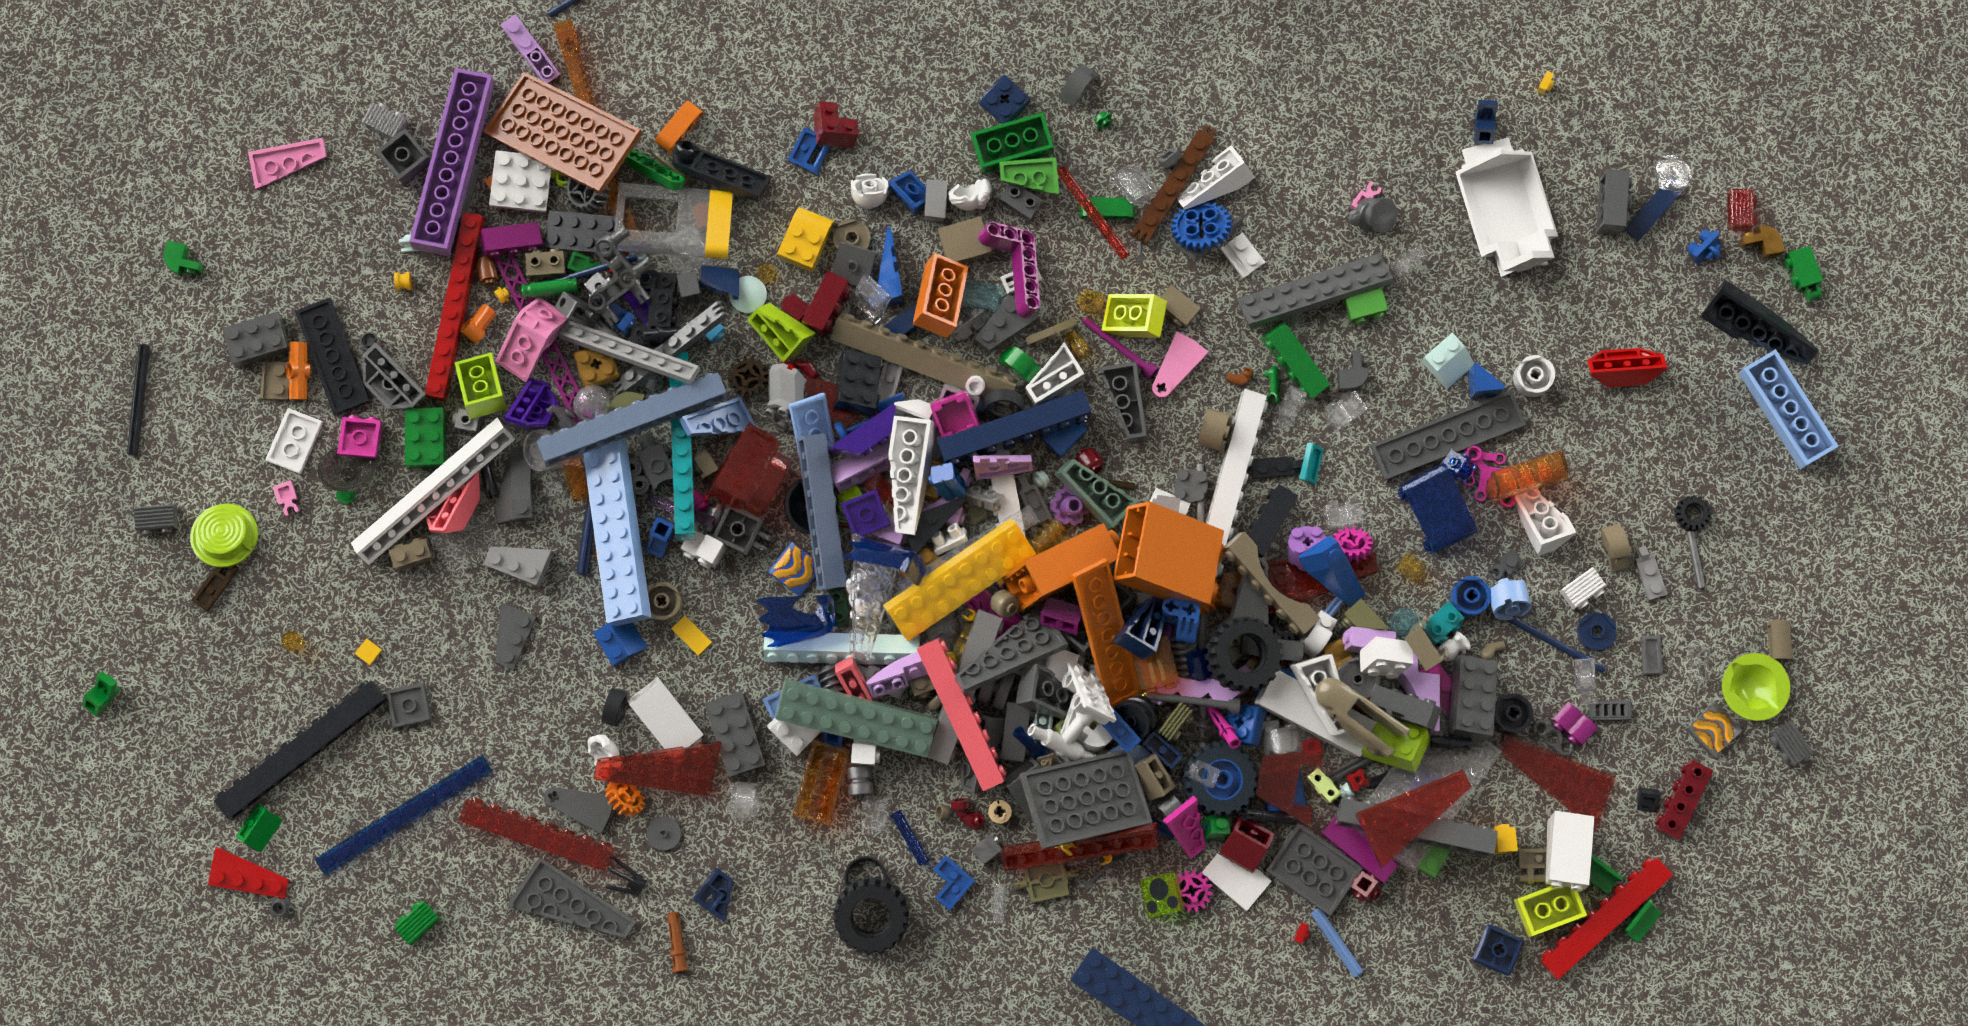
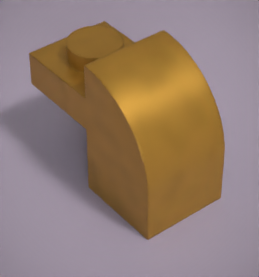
[1739,225,1785,259]

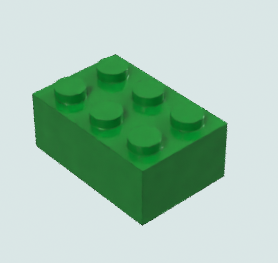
[405,407,447,469]

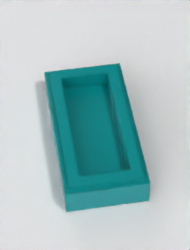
[1299,443,1324,485]

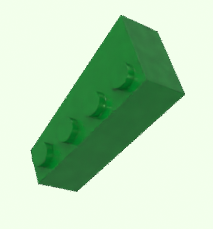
[1259,323,1330,399]

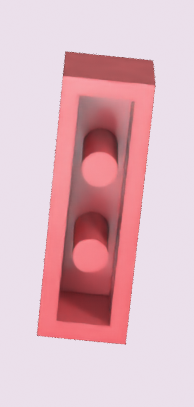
[835,656,878,702]

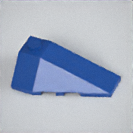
[875,227,904,307]
[1298,535,1366,607]

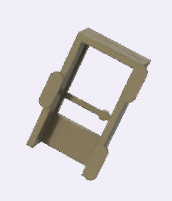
[1405,613,1450,671]

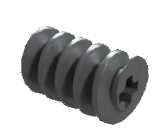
[818,664,847,694]

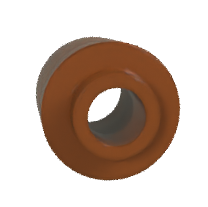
[476,256,498,286]

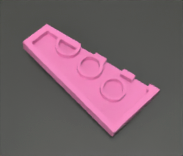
[248,138,327,190]

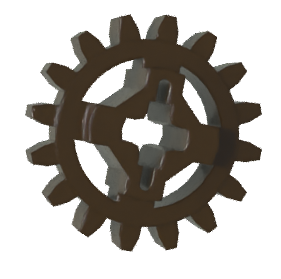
[727,356,769,398]

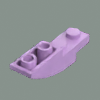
[501,14,560,83]
[866,652,928,698]

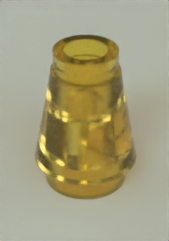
[1066,330,1091,359]

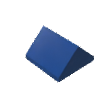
[888,170,926,216]
[1468,362,1505,399]

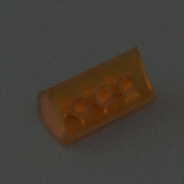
[1485,450,1568,502]
[792,740,851,826]

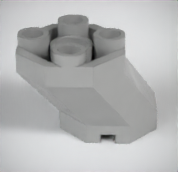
[764,363,807,432]

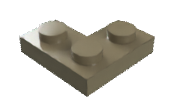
[1025,317,1077,345]

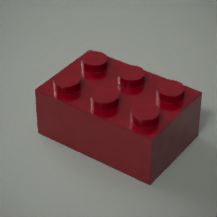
[802,271,851,338]

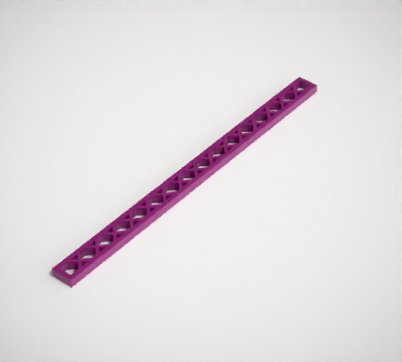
[494,255,639,512]

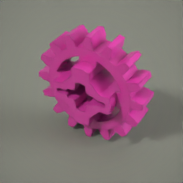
[1333,526,1373,562]
[1170,870,1213,912]

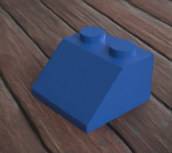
[593,622,648,668]

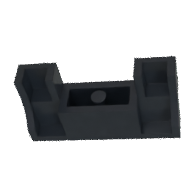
[631,270,679,348]

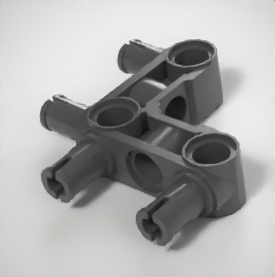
[588,225,654,327]

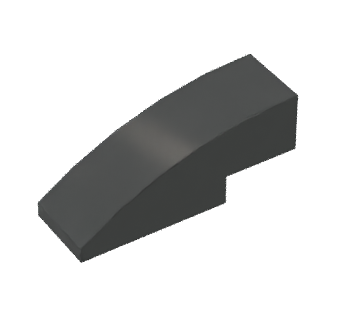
[1240,636,1305,662]

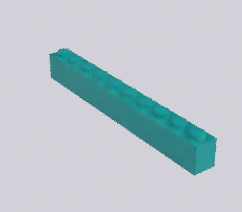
[669,352,696,541]

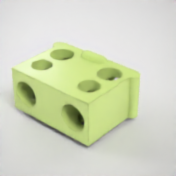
[1307,768,1341,804]

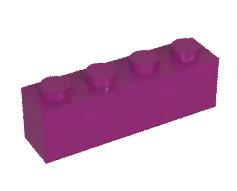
[1321,815,1398,884]

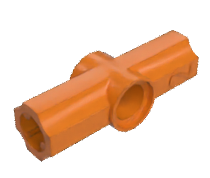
[286,342,310,400]

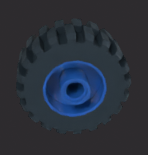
[1181,742,1259,817]

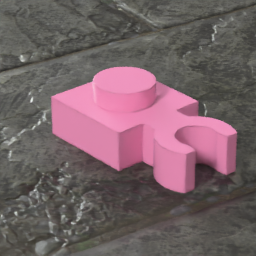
[1350,181,1381,210]
[273,480,300,517]

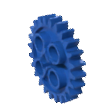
[1171,201,1233,253]

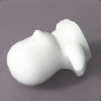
[1438,631,1471,661]

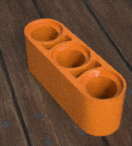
[655,100,704,153]

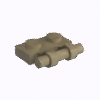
[1518,849,1546,884]

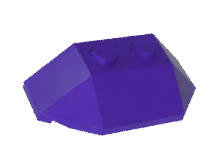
[504,378,559,431]
[829,404,896,457]

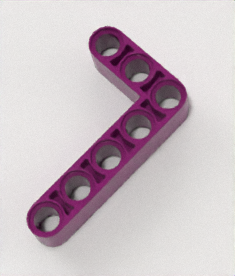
[978,222,1040,318]

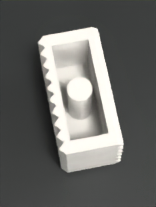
[1559,567,1607,610]

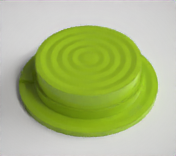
[190,504,258,568]
[1722,653,1790,721]

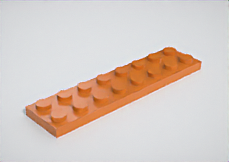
[1071,558,1142,707]

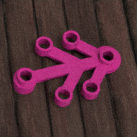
[1463,445,1517,508]

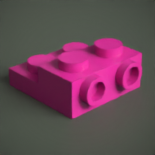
[337,415,383,459]

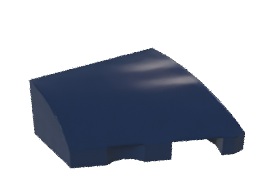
[699,265,739,300]
[692,867,733,922]

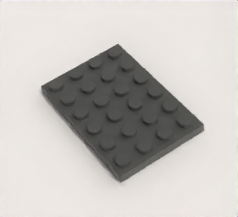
[1019,750,1153,850]

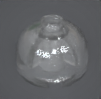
[573,384,612,422]
[923,613,961,648]

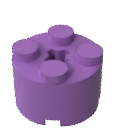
[1287,526,1326,571]

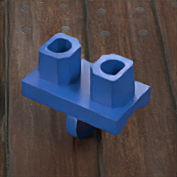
[1687,229,1722,265]

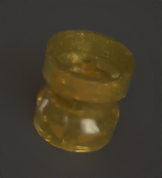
[281,631,304,652]

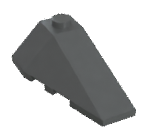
[1016,664,1074,720]

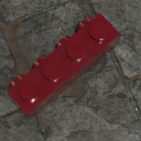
[1654,759,1714,841]

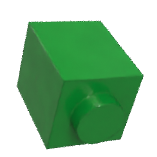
[1203,814,1230,841]

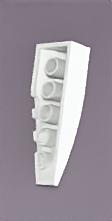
[889,416,937,535]

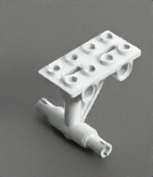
[1027,662,1116,761]

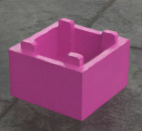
[930,389,981,438]

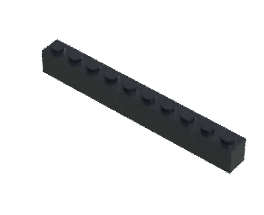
[214,680,387,820]

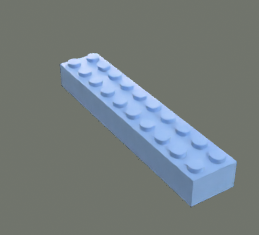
[583,438,651,626]

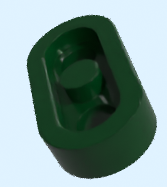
[827,589,849,627]

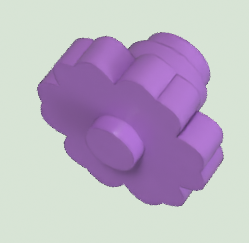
[1050,487,1089,526]

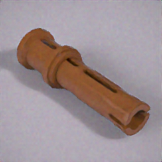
[667,912,689,973]

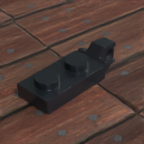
[1252,456,1303,479]

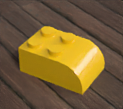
[777,207,835,272]

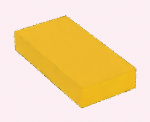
[671,615,712,656]

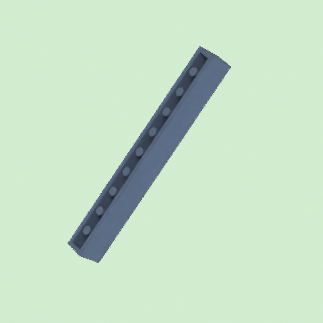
[536,372,727,468]

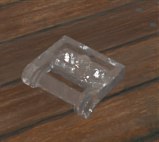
[849,274,892,325]

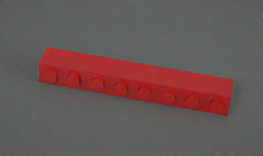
[1539,857,1673,980]

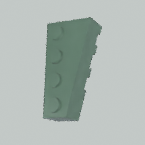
[1054,459,1138,529]

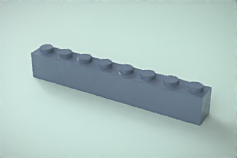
[797,433,847,590]

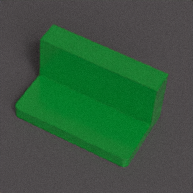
[236,804,282,852]
[1589,855,1623,895]
[1622,900,1662,943]

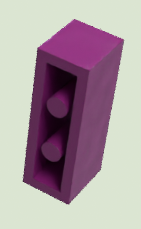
[480,222,542,258]

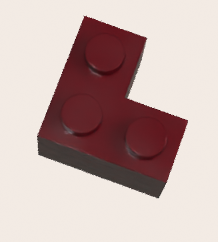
[813,101,859,148]

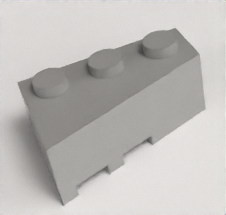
[483,546,554,588]

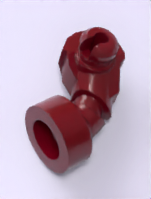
[950,798,985,830]

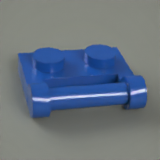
[787,127,833,176]

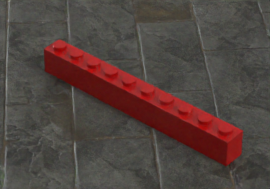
[425,212,485,402]

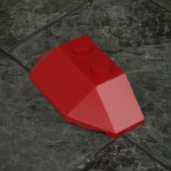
[1587,348,1667,388]

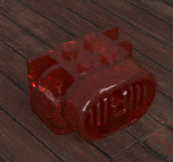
[703,422,791,517]

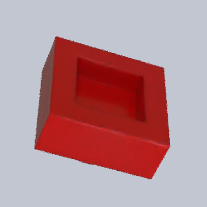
[1293,922,1310,944]

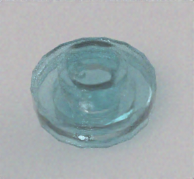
[1389,608,1418,636]

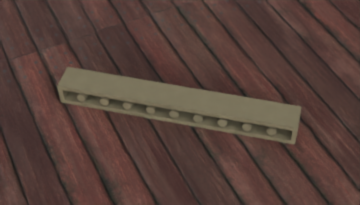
[831,313,1019,406]

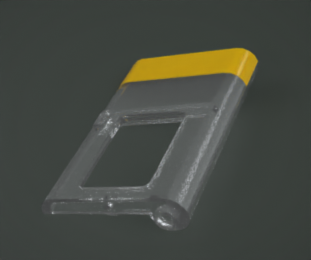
[614,182,733,260]

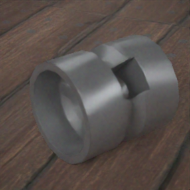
[847,766,874,796]

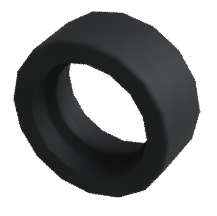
[601,688,627,727]

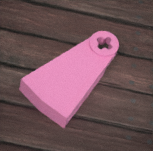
[1152,332,1208,399]

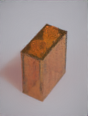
[1132,636,1180,695]

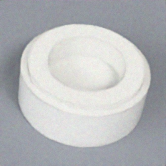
[966,376,986,396]

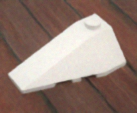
[1177,146,1255,210]
[1507,477,1576,556]

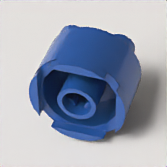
[1449,576,1491,618]

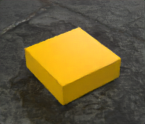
[355,638,383,666]

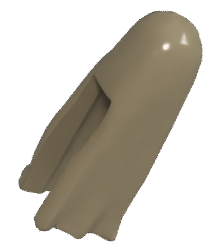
[1315,678,1410,758]

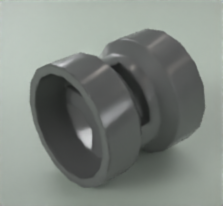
[360,332,382,351]

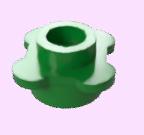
[1094,112,1113,130]

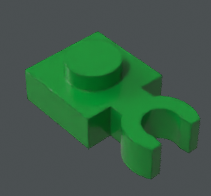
[566,251,601,276]

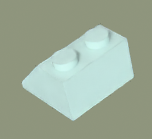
[1421,333,1474,389]

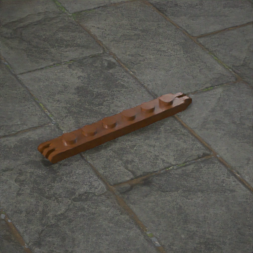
[1130,125,1216,245]

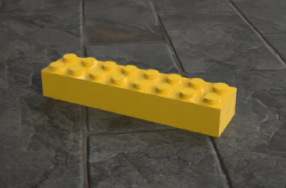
[883,518,1036,641]

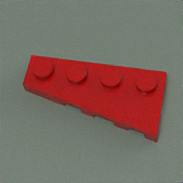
[208,847,289,898]

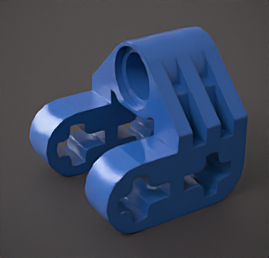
[1162,598,1200,644]

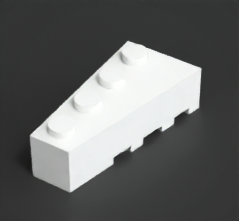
[1290,654,1351,735]

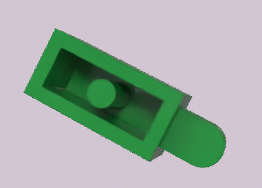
[1784,246,1823,302]

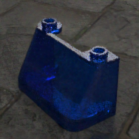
[1397,463,1477,555]

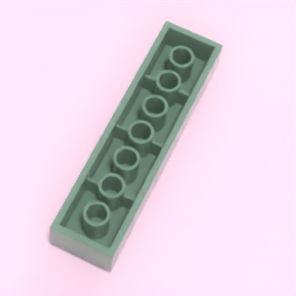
[775,678,938,758]

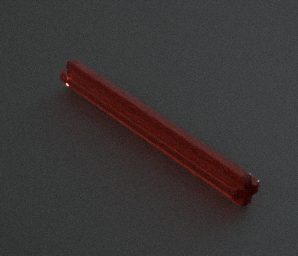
[1057,166,1129,260]

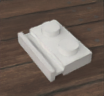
[1220,232,1265,279]

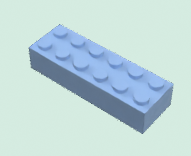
[1738,349,1839,470]

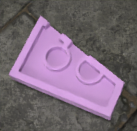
[973,455,1033,481]

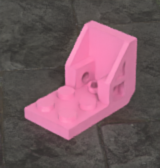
[495,297,569,382]

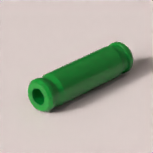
[522,278,579,299]

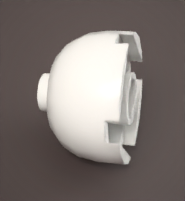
[851,174,888,209]

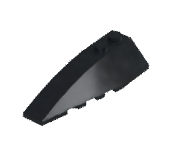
[1700,280,1819,365]

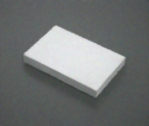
[265,408,324,474]
[1202,852,1271,911]

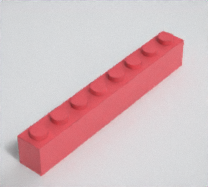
[917,637,1007,791]

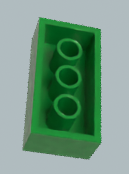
[971,112,1054,174]

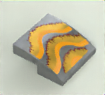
[1686,702,1742,758]

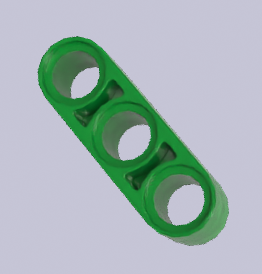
[1080,197,1134,220]

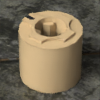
[988,800,1012,825]

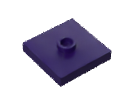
[840,489,891,539]

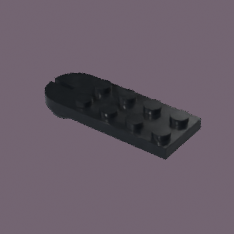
[672,140,772,202]

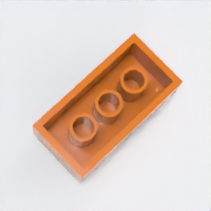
[913,253,968,338]

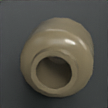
[990,590,1019,618]

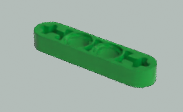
[625,150,684,190]

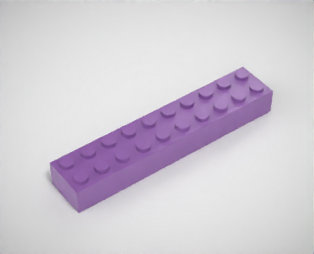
[409,68,495,257]

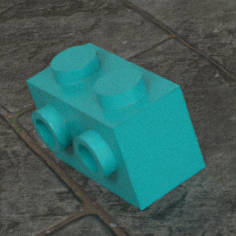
[1424,601,1464,645]

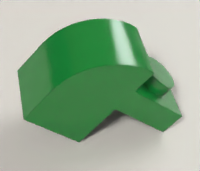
[163,240,204,277]
[998,346,1041,383]
[82,671,120,717]

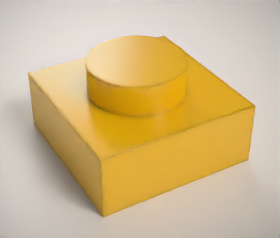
[1537,71,1554,95]

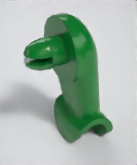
[1263,366,1281,404]

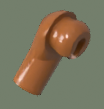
[1225,367,1253,386]

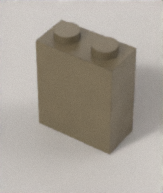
[937,216,994,264]

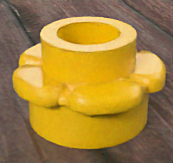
[494,287,510,304]

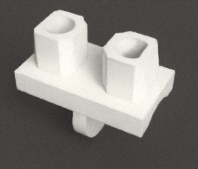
[932,523,968,556]

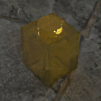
[1394,551,1426,583]

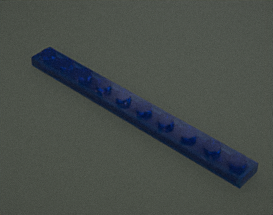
[315,755,493,876]

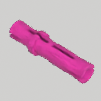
[1206,707,1241,749]

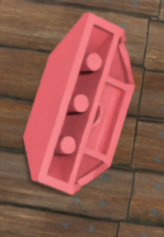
[426,472,480,533]

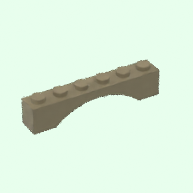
[1222,531,1321,635]

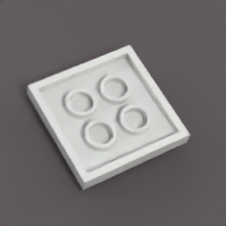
[489,150,551,213]

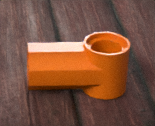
[460,304,497,344]

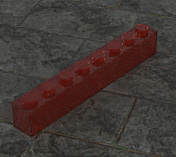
[458,797,615,872]
[1001,822,1161,871]

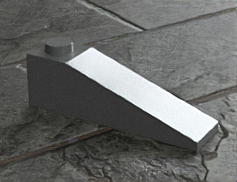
[495,445,535,524]
[960,711,1005,794]

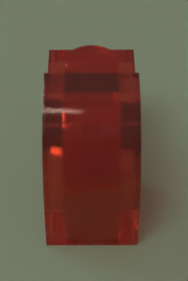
[864,472,894,513]

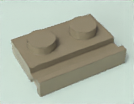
[260,361,289,400]

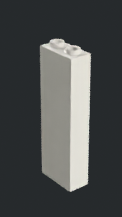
[1254,671,1377,757]

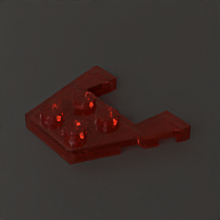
[1256,749,1324,825]

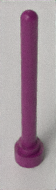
[1082,317,1159,380]

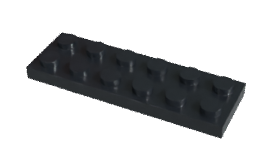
[295,297,370,416]

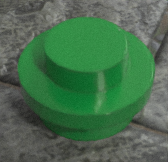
[336,485,356,504]

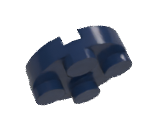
[1576,612,1616,651]

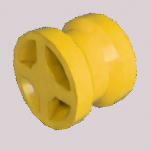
[394,271,413,291]

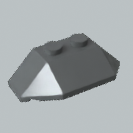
[362,342,427,410]

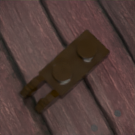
[191,565,239,612]

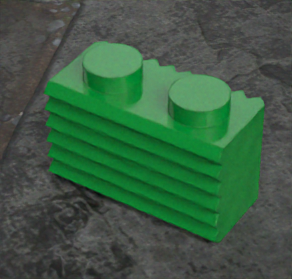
[394,901,442,946]

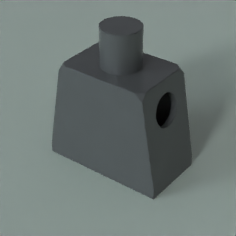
[555,291,601,328]

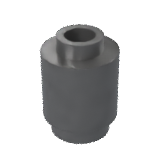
[701,504,724,534]

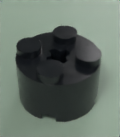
[1494,693,1533,735]

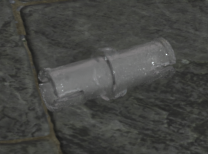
[992,884,1007,924]

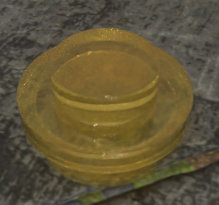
[757,263,776,282]

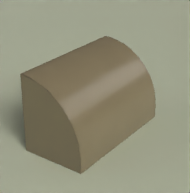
[1767,620,1793,661]

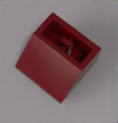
[1218,815,1275,873]

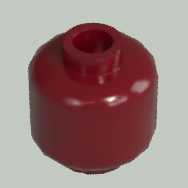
[1075,448,1103,475]

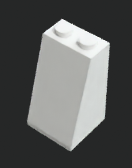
[627,677,703,759]
[1546,811,1594,891]

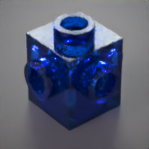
[1441,449,1476,482]

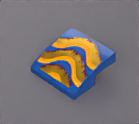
[767,542,816,596]

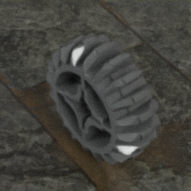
[564,178,611,214]

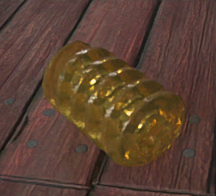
[1028,518,1068,555]

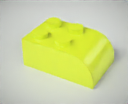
[1101,294,1167,338]

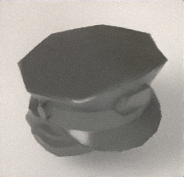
[1348,197,1398,233]

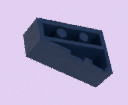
[1112,596,1169,660]

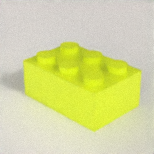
[1514,886,1587,937]

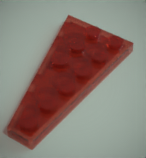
[594,741,721,796]

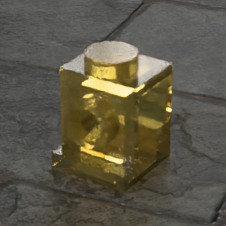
[1076,289,1106,315]

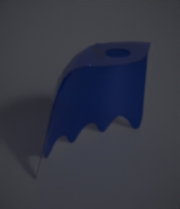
[842,537,926,586]
[757,594,836,648]

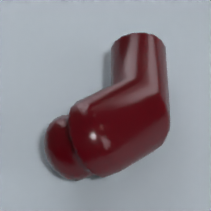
[793,358,818,381]

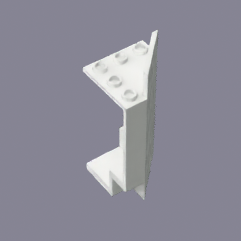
[1456,138,1558,277]

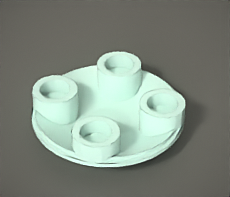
[729,276,767,314]

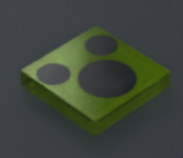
[1140,871,1185,918]

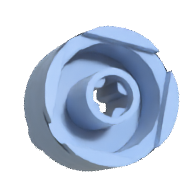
[1490,578,1531,620]

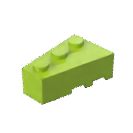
[747,303,816,362]

